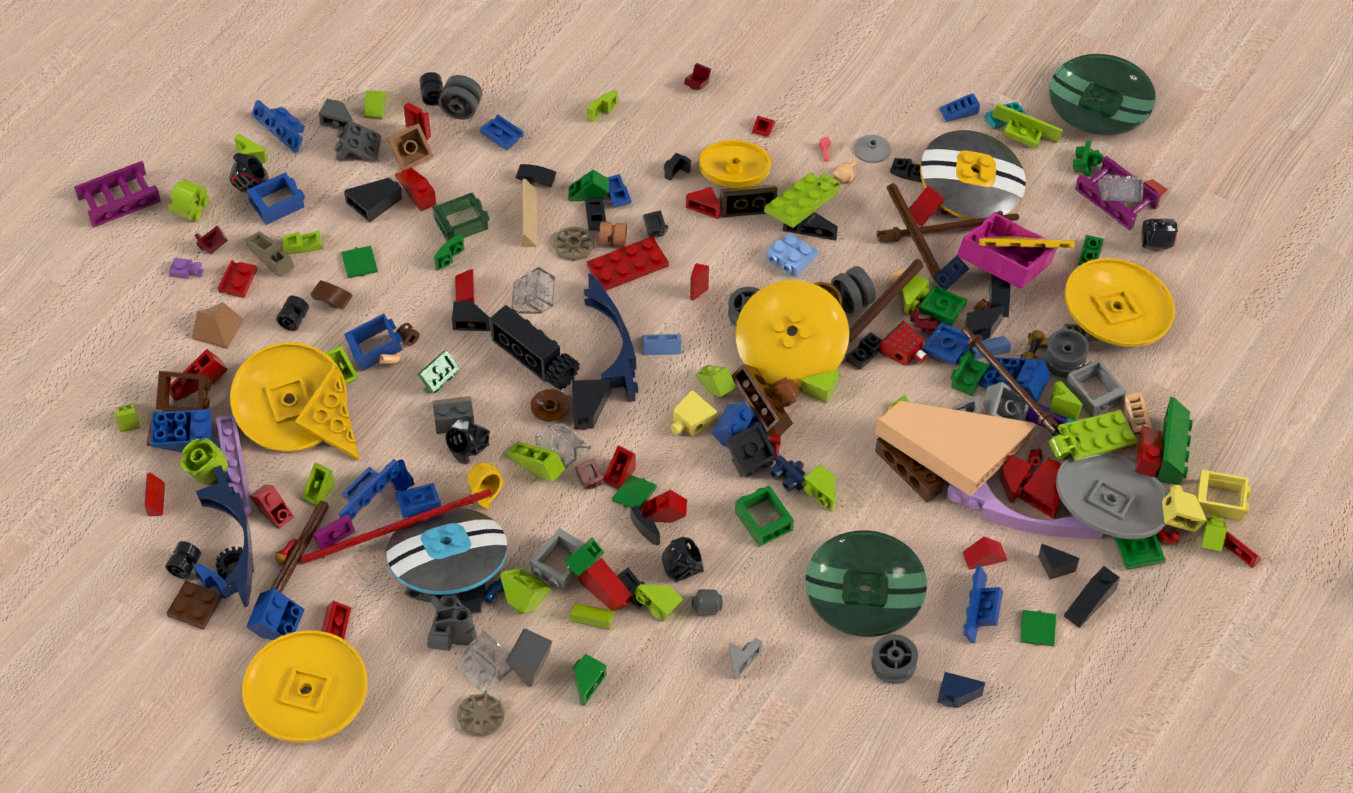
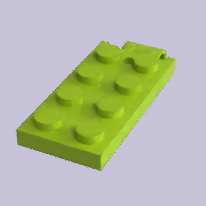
[764,172,840,228]
[1048,410,1138,461]

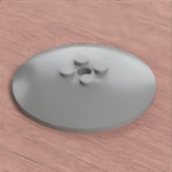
[1056,453,1168,539]

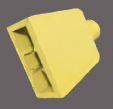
[670,390,718,436]
[1162,485,1207,532]

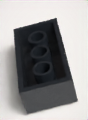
[490,305,560,382]

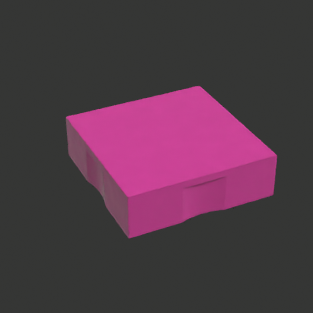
[957,213,1057,289]

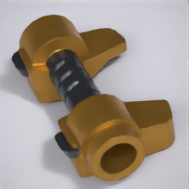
[1020,330,1048,359]

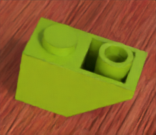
[899,274,930,316]
[696,365,737,397]
[803,464,836,512]
[1201,515,1227,552]
[634,584,683,621]

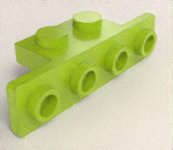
[992,103,1063,149]

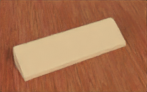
[522,179,537,247]

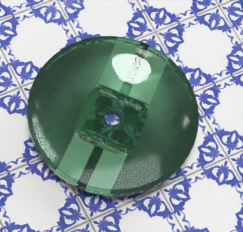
[1049,54,1156,135]
[805,530,927,637]

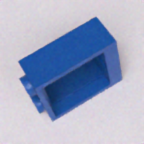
[247,172,305,225]
[344,313,403,371]

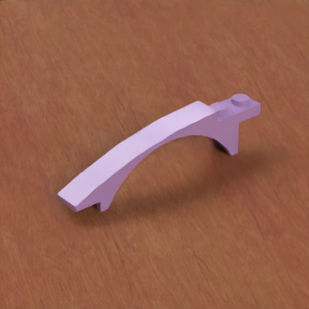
[947,482,1104,539]

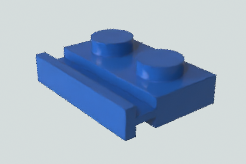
[480,114,524,151]

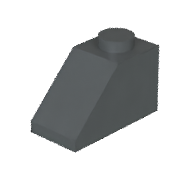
[319,98,353,130]

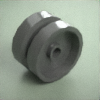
[438,75,483,120]
[831,266,876,314]
[1044,329,1089,378]

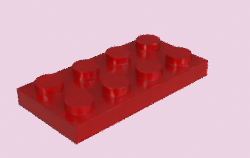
[586,236,669,291]

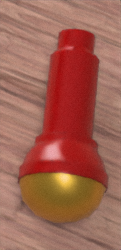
[275,538,297,564]

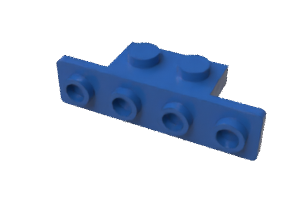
[251,100,305,153]
[338,459,401,520]
[963,565,1003,643]

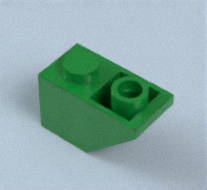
[568,169,609,202]

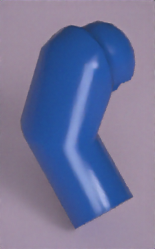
[483,579,505,603]

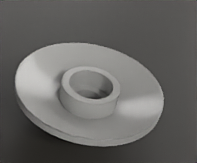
[855,135,890,163]

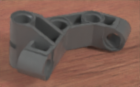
[405,587,477,651]

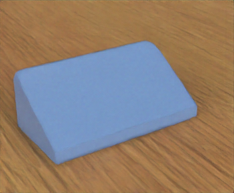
[643,334,681,355]
[969,336,1011,360]

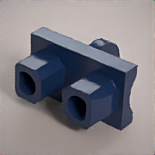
[932,255,970,290]
[770,455,805,492]

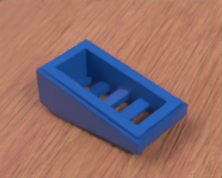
[940,93,980,122]

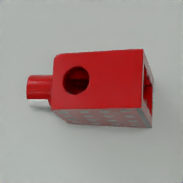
[879,320,927,365]

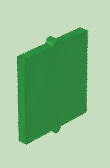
[341,246,378,278]
[611,475,657,509]
[1020,610,1056,646]

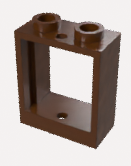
[156,371,211,411]

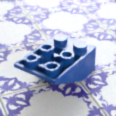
[979,357,1051,403]
[150,409,214,453]

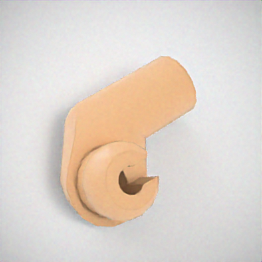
[889,267,907,286]
[380,352,402,365]

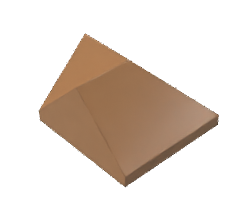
[387,123,433,171]
[192,302,243,349]

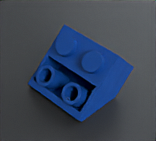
[711,401,765,448]
[246,588,305,640]

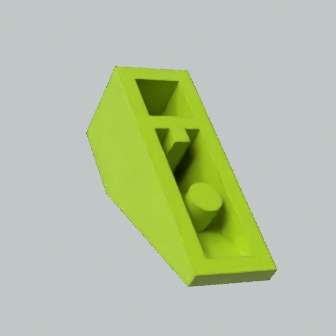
[505,441,565,482]

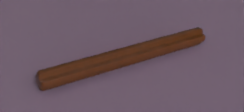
[886,183,941,277]
[849,259,924,342]
[270,500,329,593]

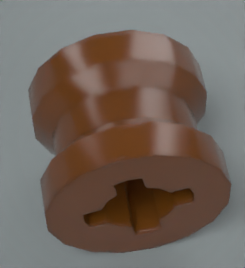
[396,323,420,347]

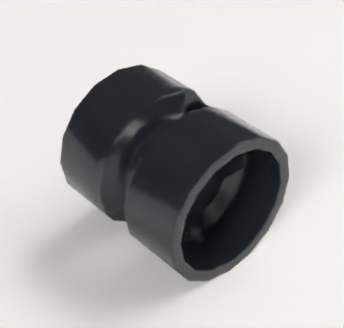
[419,72,443,106]
[276,295,309,331]
[165,541,201,579]

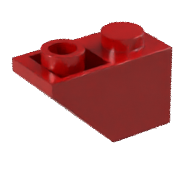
[1000,455,1033,503]
[249,484,294,529]
[642,489,687,523]

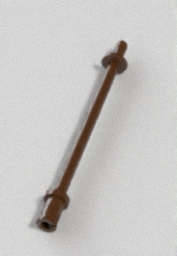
[877,211,1020,242]
[962,327,1060,437]

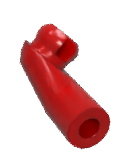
[1028,448,1043,466]
[1155,529,1181,545]

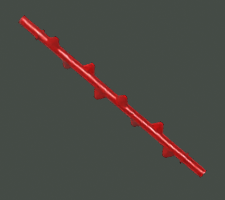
[301,489,492,564]

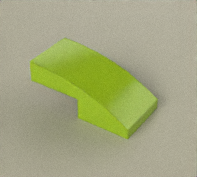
[587,90,618,123]
[282,230,323,253]

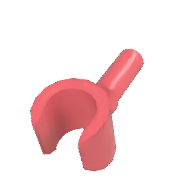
[819,137,831,161]

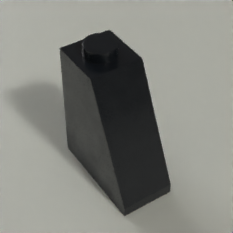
[344,177,402,222]
[572,379,611,430]

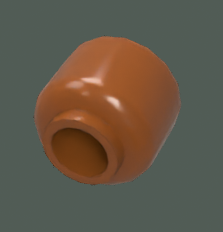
[772,377,800,406]

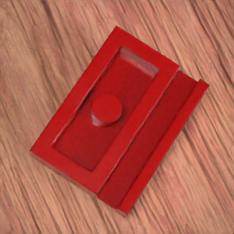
[403,102,431,140]
[218,260,257,298]

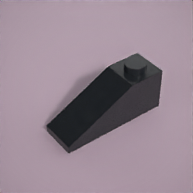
[783,212,838,241]
[1064,566,1120,628]

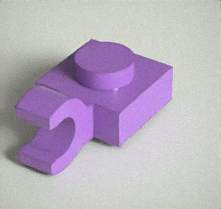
[169,258,204,279]

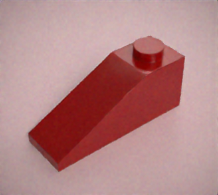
[395,167,436,212]
[170,349,228,401]
[1135,426,1163,478]

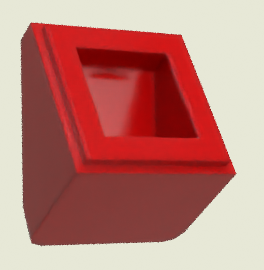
[752,115,776,137]
[1144,179,1167,196]

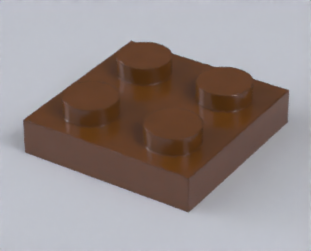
[167,580,223,630]

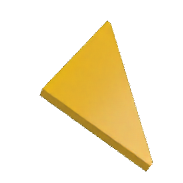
[979,236,1075,248]
[294,362,360,461]

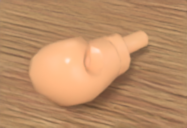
[833,160,856,183]

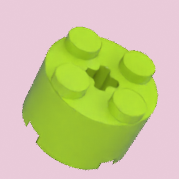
[169,179,210,221]
[180,438,228,485]

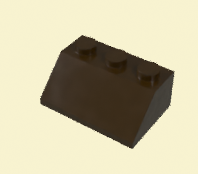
[720,185,778,218]

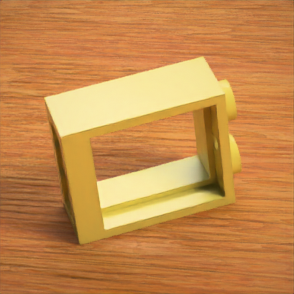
[1196,470,1251,521]

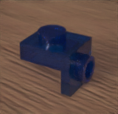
[385,459,415,492]

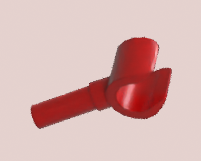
[769,434,781,461]

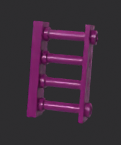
[1075,156,1161,230]
[74,161,161,228]

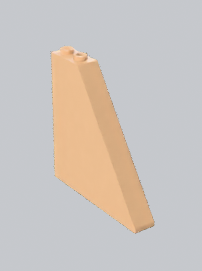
[875,401,1036,497]

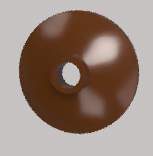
[531,389,569,422]

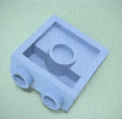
[767,233,818,278]

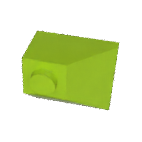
[500,567,552,614]

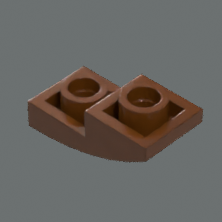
[310,280,353,310]

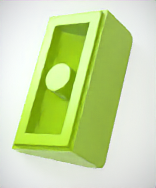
[570,603,615,630]

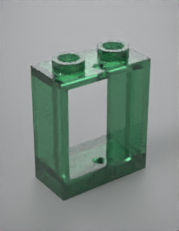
[432,192,490,241]

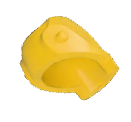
[468,462,504,509]

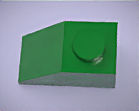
[565,537,605,576]
[573,654,607,706]

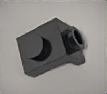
[663,153,691,181]
[643,210,668,238]

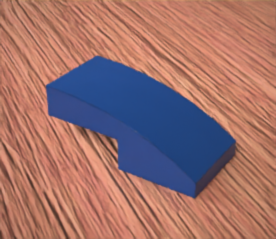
[607,174,632,208]
[193,564,231,599]

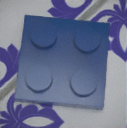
[922,323,969,366]
[395,483,441,518]

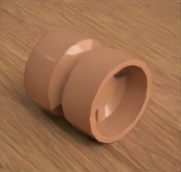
[599,222,627,247]

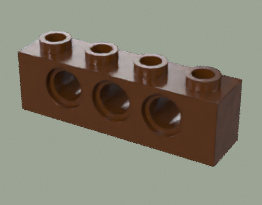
[731,364,793,436]
[875,437,944,503]

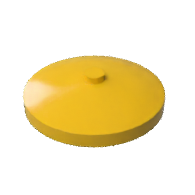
[699,140,771,188]

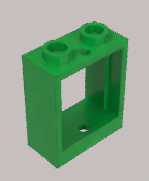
[735,485,794,547]

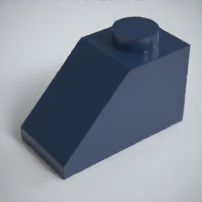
[937,672,985,708]

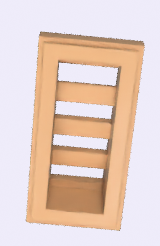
[1122,392,1152,434]

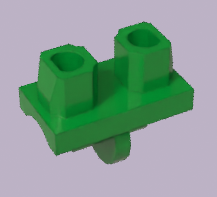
[1073,140,1104,176]

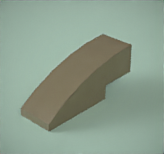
[244,231,295,277]

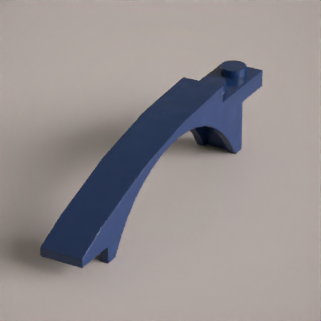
[584,274,638,402]
[196,465,253,608]

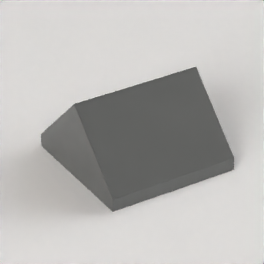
[505,629,552,687]

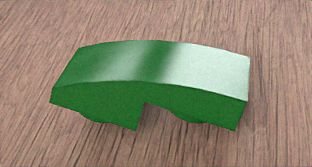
[434,234,465,271]
[1078,235,1104,265]

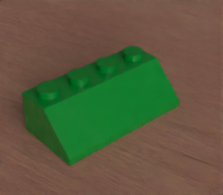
[1157,397,1193,485]

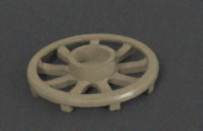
[553,227,594,261]
[457,693,504,736]

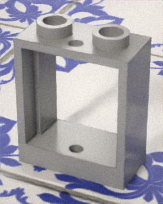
[1066,359,1126,417]
[531,528,584,592]

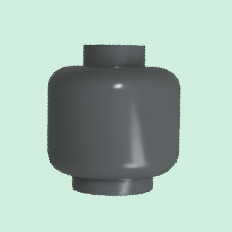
[692,589,723,615]

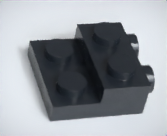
[725,423,778,478]

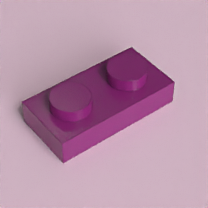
[313,514,355,549]

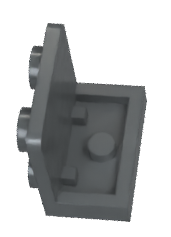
[335,120,381,162]

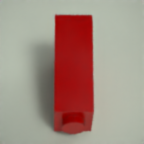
[1020,457,1061,519]
[576,558,632,611]

